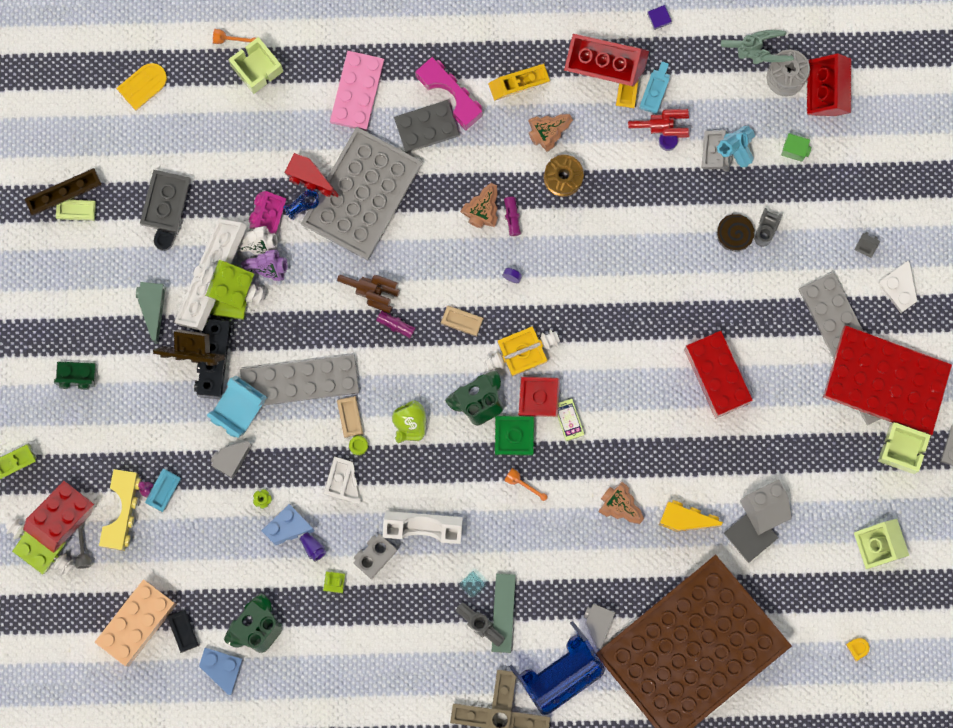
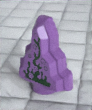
[241,250,288,281]

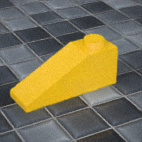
[488,64,550,101]

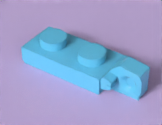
[639,62,670,115]

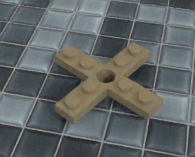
[450,670,550,728]

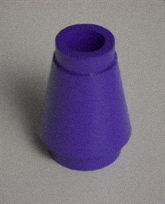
[299,532,326,562]

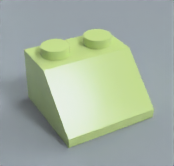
[854,519,909,569]

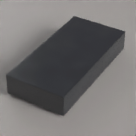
[167,609,199,653]

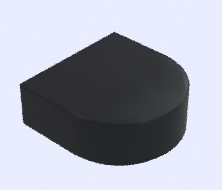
[154,229,176,251]

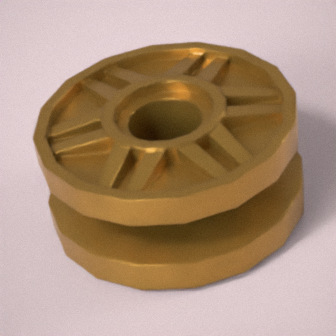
[543,155,584,197]

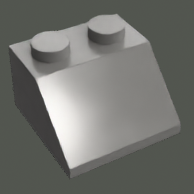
[740,479,792,535]

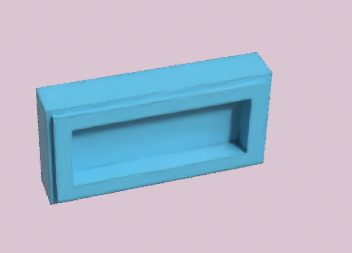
[145,469,181,512]

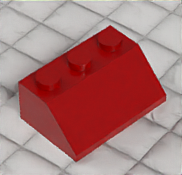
[807,53,851,116]

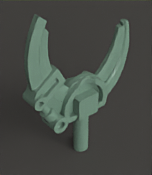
[721,30,794,64]

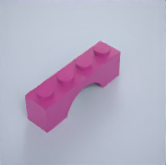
[415,57,483,131]

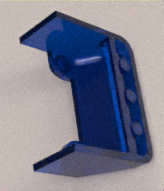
[509,621,605,715]

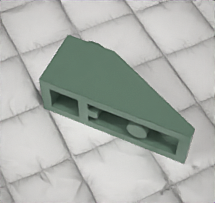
[136,282,166,344]

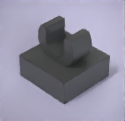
[854,232,880,258]

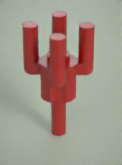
[628,109,689,138]

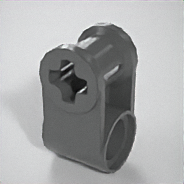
[754,208,782,247]

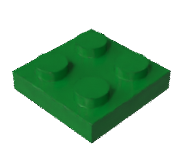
[495,416,534,456]

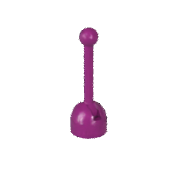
[138,481,154,498]

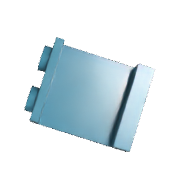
[207,376,267,438]

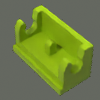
[0,443,36,479]

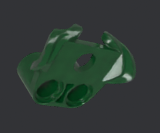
[445,370,504,426]
[224,594,282,653]

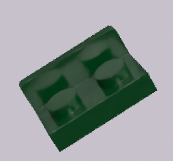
[54,362,97,390]

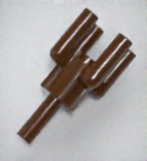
[337,274,400,313]

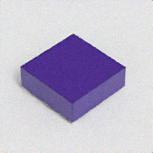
[647,5,672,30]

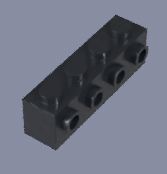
[194,319,231,400]

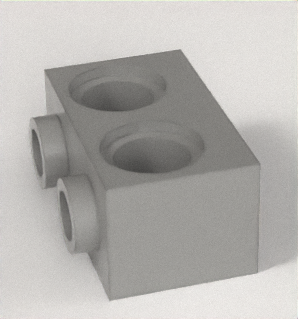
[353,534,397,580]

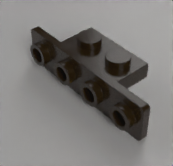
[153,330,225,365]

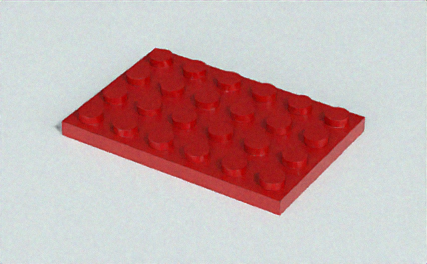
[823,325,952,436]

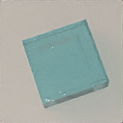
[459,571,486,598]

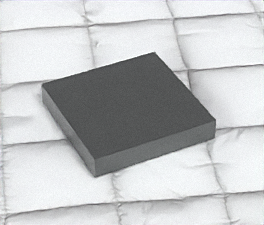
[723,514,778,563]

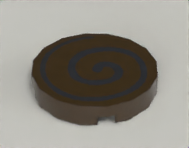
[717,214,755,252]

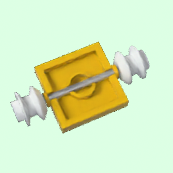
[485,326,560,377]

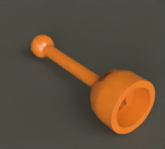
[213,29,256,44]
[504,468,548,501]

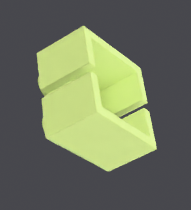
[228,37,283,94]
[878,422,931,474]

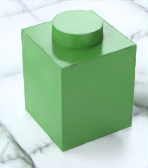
[781,133,812,162]

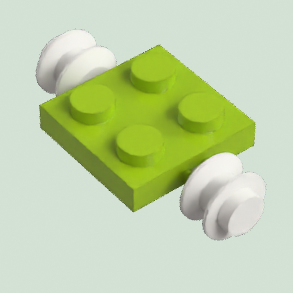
[193,260,264,309]
[6,518,74,575]

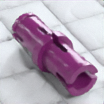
[504,197,521,236]
[376,311,416,339]

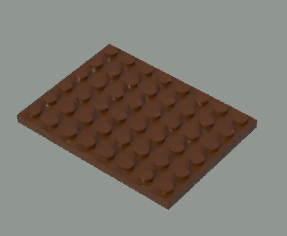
[595,554,792,728]

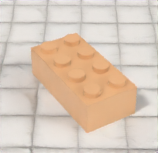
[95,579,177,667]

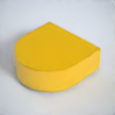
[845,638,870,661]

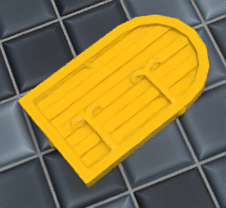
[116,63,167,111]

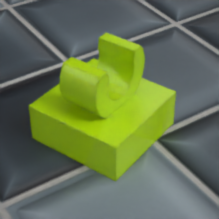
[323,571,345,594]

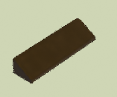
[25,168,102,216]

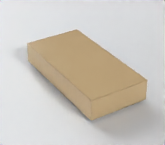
[441,305,483,337]
[337,396,363,438]

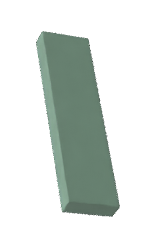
[491,574,515,653]

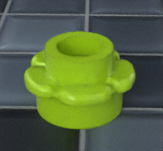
[253,489,272,509]

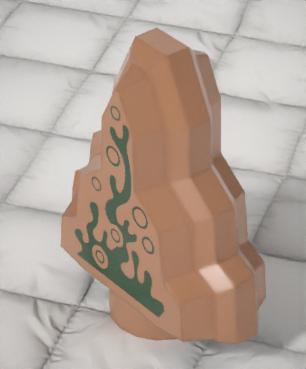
[528,114,573,152]
[460,183,498,229]
[598,482,644,524]

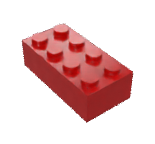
[684,331,753,419]

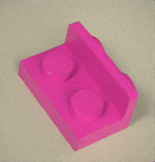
[249,191,286,234]

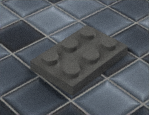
[394,100,459,153]
[140,169,191,233]

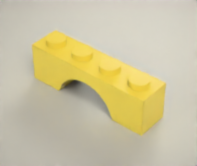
[99,469,141,551]

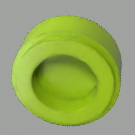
[349,436,368,456]

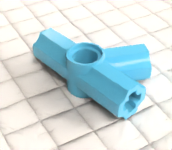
[717,126,755,167]

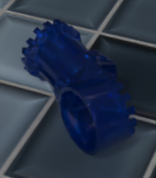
[283,189,319,220]

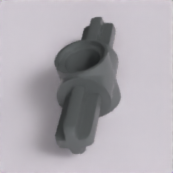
[456,603,505,647]

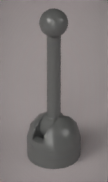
[75,523,91,569]

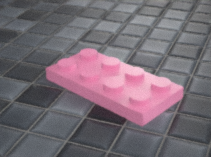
[330,51,384,131]

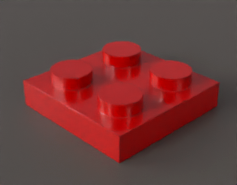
[518,377,560,417]

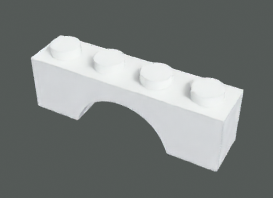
[383,511,463,544]

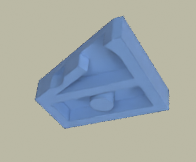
[261,504,315,546]
[199,648,243,695]

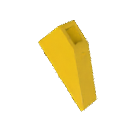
[659,500,723,532]

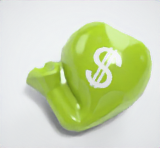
[392,400,426,443]

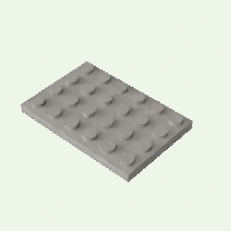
[301,127,423,261]

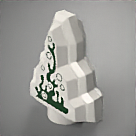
[237,226,278,255]

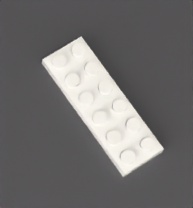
[174,219,247,331]

